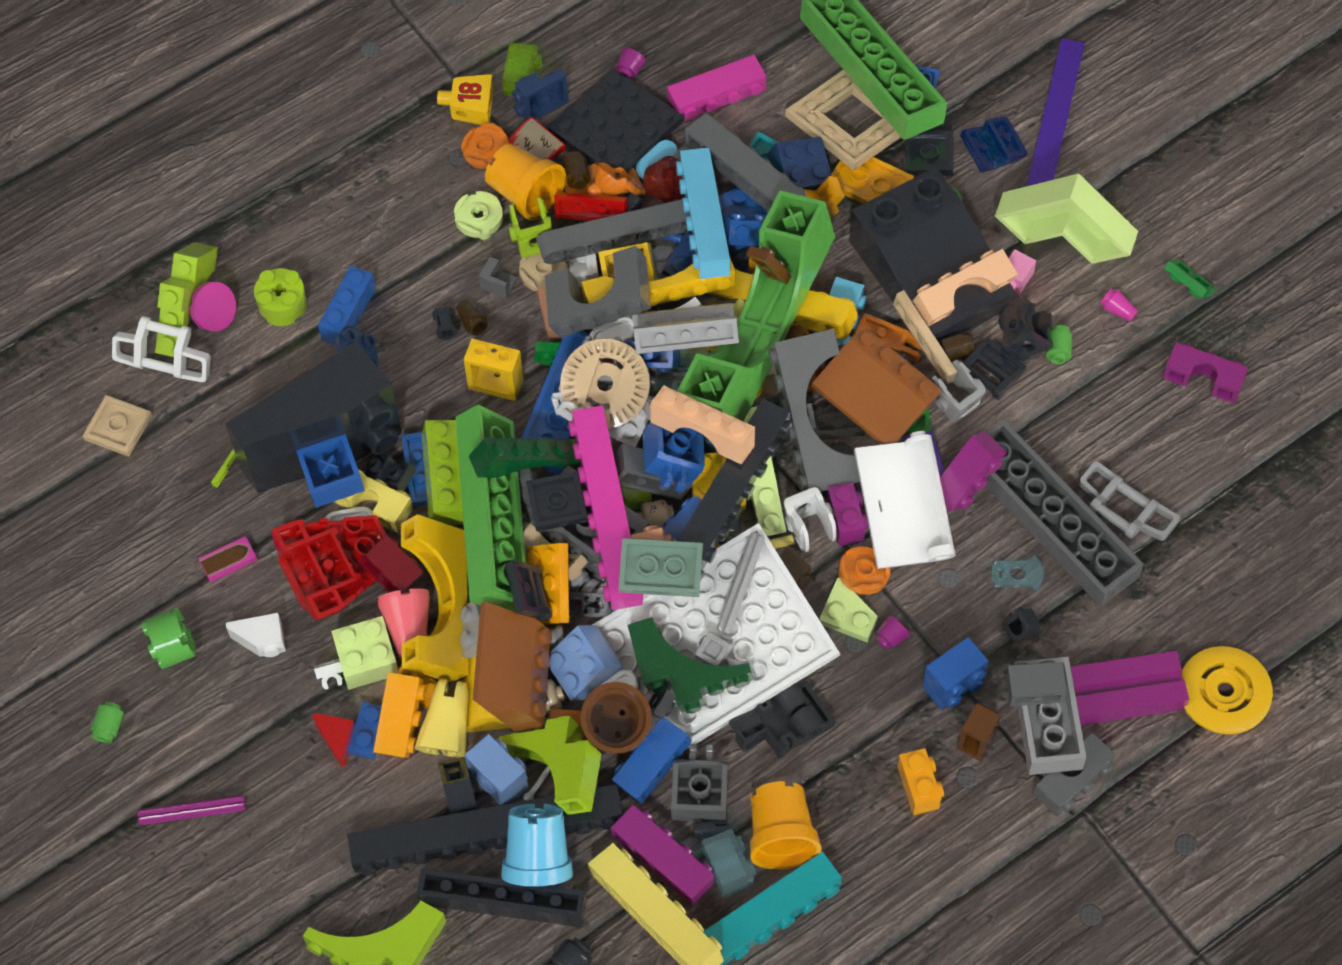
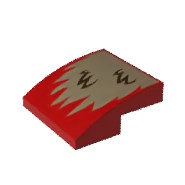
[508,116,565,161]

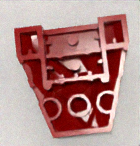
[271,515,387,621]

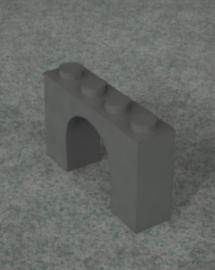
[545,246,651,338]

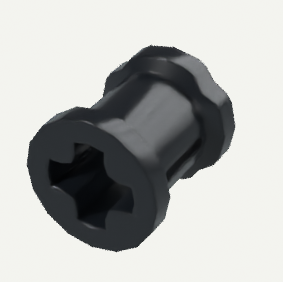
[432,307,459,340]

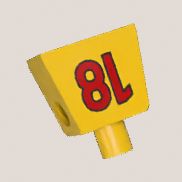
[437,74,494,125]

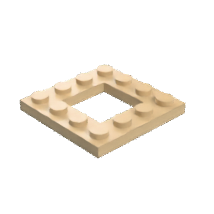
[785,70,901,171]

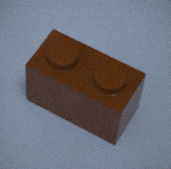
[957,703,1001,762]

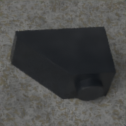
[438,757,477,814]

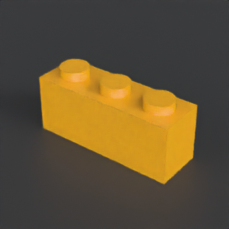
[373,672,426,759]

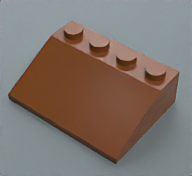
[811,325,942,445]
[472,602,552,732]

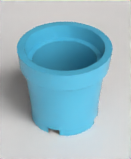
[501,804,573,886]

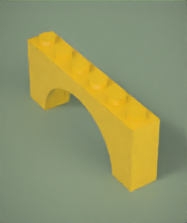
[401,514,469,683]

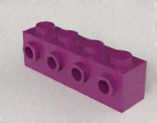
[611,805,714,907]

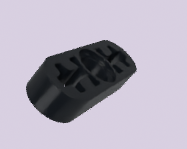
[569,592,613,617]

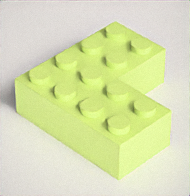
[995,173,1138,264]

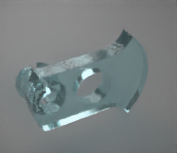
[991,555,1044,593]

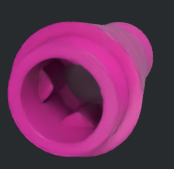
[1100,288,1138,322]

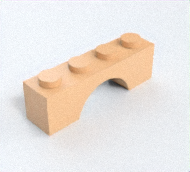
[913,249,1018,326]
[650,386,755,464]

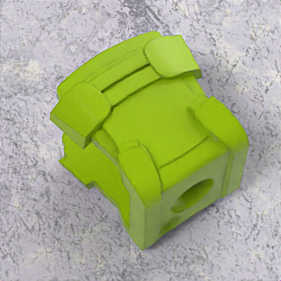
[509,198,552,258]

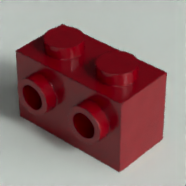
[358,535,423,593]

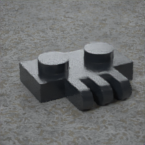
[648,690,677,733]

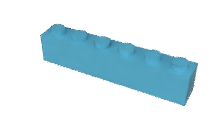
[676,148,730,279]

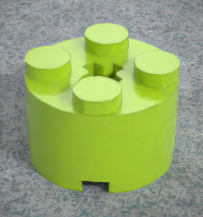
[254,268,308,326]

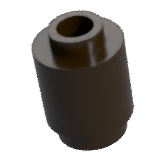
[563,151,591,189]
[938,332,974,362]

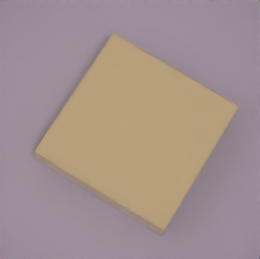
[83,395,152,457]

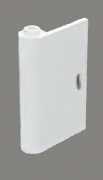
[854,431,956,569]

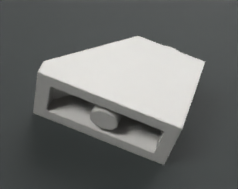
[226,613,286,657]

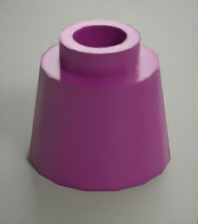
[616,48,646,79]
[875,615,910,650]

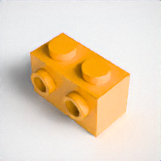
[897,748,944,816]

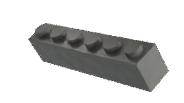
[685,113,807,212]

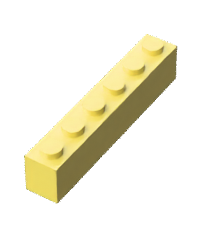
[588,843,724,965]

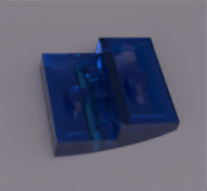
[960,116,1028,173]

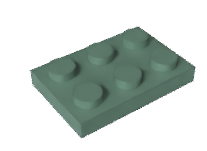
[618,538,703,597]

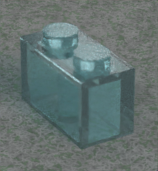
[702,829,756,898]

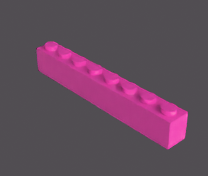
[568,406,643,610]

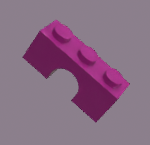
[1163,342,1248,404]

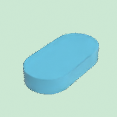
[636,140,678,180]

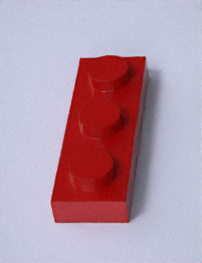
[554,192,628,221]

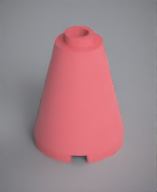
[378,589,430,660]

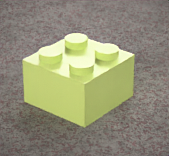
[331,616,398,690]

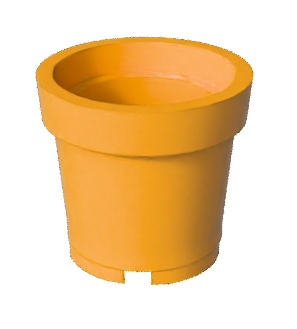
[485,144,566,221]
[750,781,822,870]

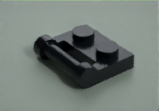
[963,337,1027,401]
[505,561,553,621]

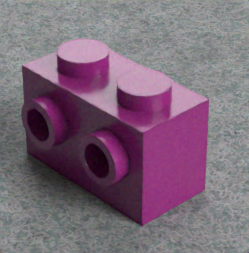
[827,482,869,546]

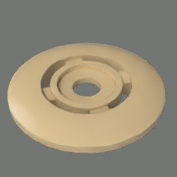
[560,338,650,428]

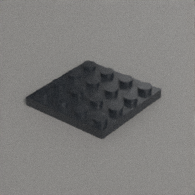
[548,68,684,177]

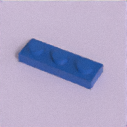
[401,432,427,507]

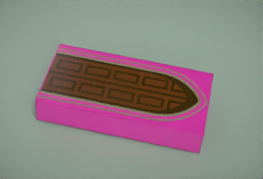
[198,536,258,583]

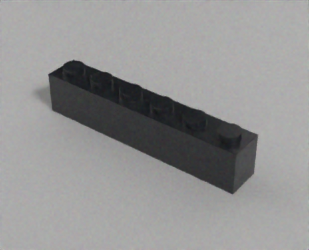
[416,868,587,927]

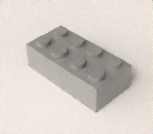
[1015,657,1086,775]

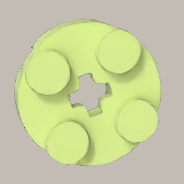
[454,191,503,240]

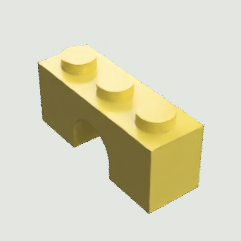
[334,469,413,533]

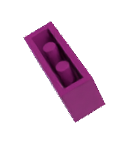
[940,432,1007,512]

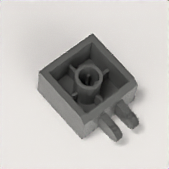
[671,744,728,821]

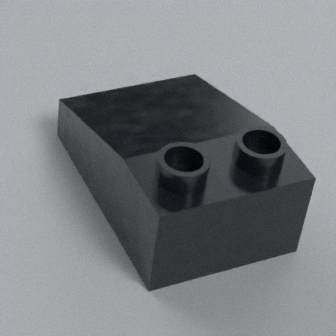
[849,167,1015,341]
[225,341,402,493]

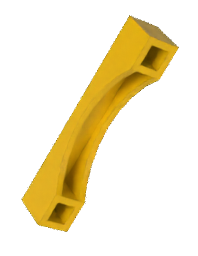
[581,256,735,307]

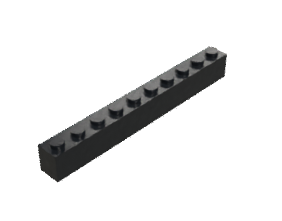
[347,784,623,875]

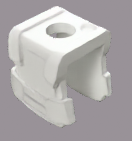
[784,487,836,552]

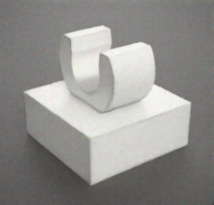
[314,659,343,690]

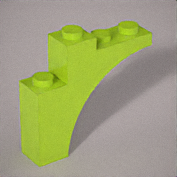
[155,242,218,357]
[499,716,601,815]
[303,900,446,965]

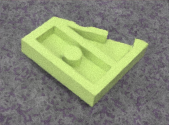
[819,578,878,643]

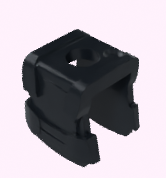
[998,299,1053,361]

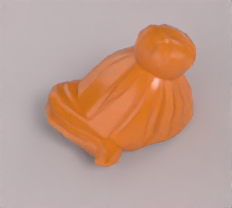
[587,162,643,196]

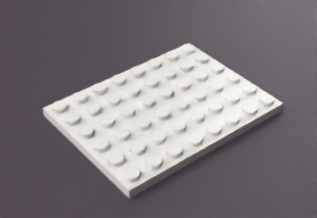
[593,523,840,750]

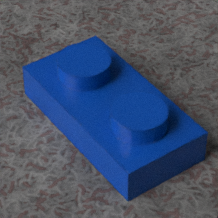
[348,702,382,760]

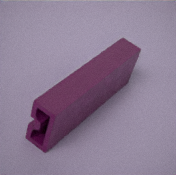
[1070,651,1190,726]

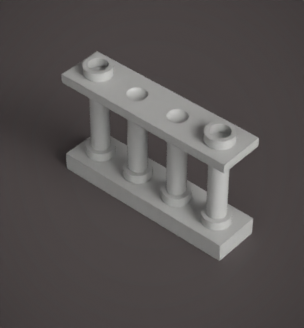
[632,303,739,354]

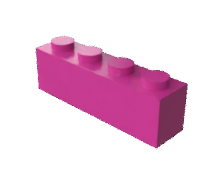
[667,55,766,120]

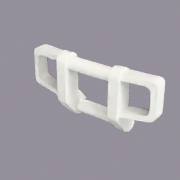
[112,316,210,382]

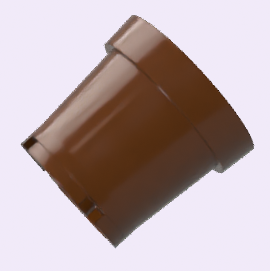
[580,682,652,753]

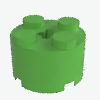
[141,607,196,669]

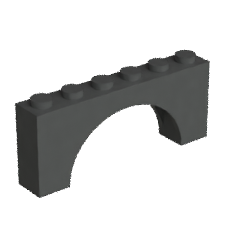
[768,329,860,491]

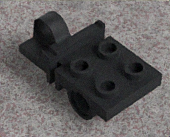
[729,681,836,759]

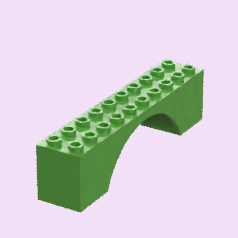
[677,190,835,422]

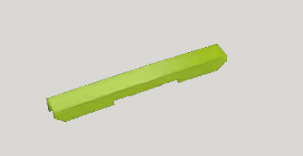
[211,448,236,488]

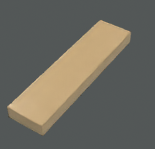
[893,290,957,385]

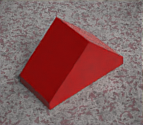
[312,713,355,768]

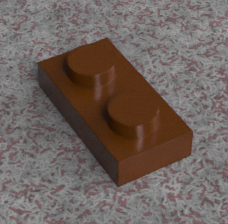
[746,246,792,285]

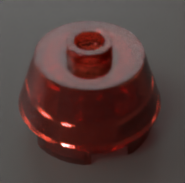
[643,156,684,203]

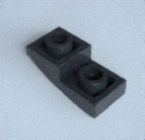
[364,455,417,491]

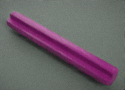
[137,795,246,825]

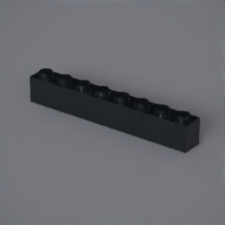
[677,398,792,580]

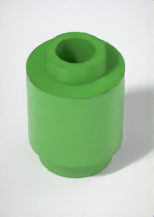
[1046,325,1072,364]
[90,702,124,744]

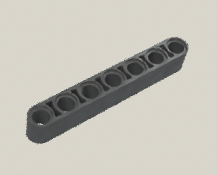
[536,199,689,264]

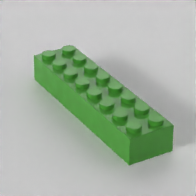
[800,0,947,140]
[456,405,526,612]

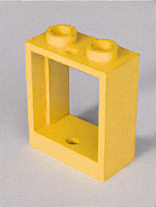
[464,338,524,401]

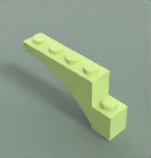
[744,406,786,536]

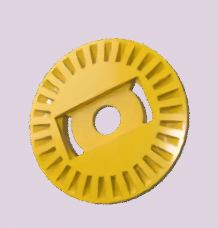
[1181,646,1273,735]

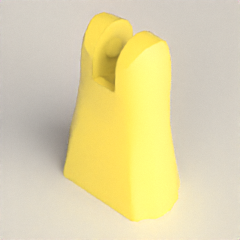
[414,679,469,758]

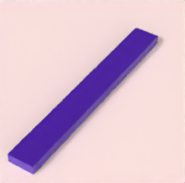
[1027,38,1085,186]

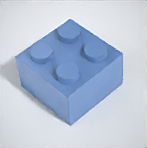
[549,625,623,701]
[464,734,529,806]

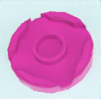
[190,282,236,331]

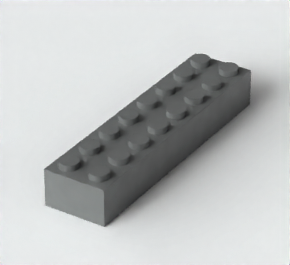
[986,419,1144,607]

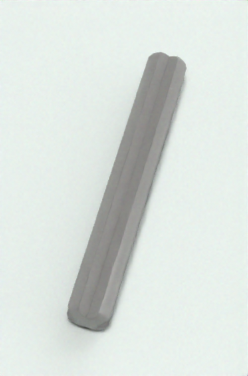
[717,533,764,634]

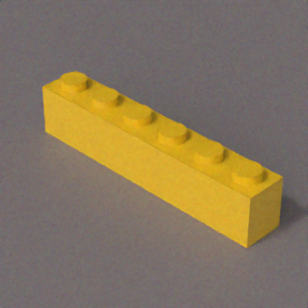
[708,268,858,340]

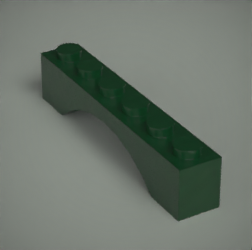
[469,438,582,478]

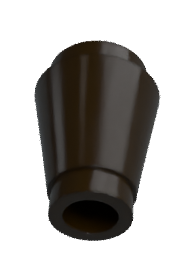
[456,300,488,336]

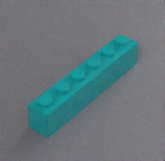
[703,852,842,965]

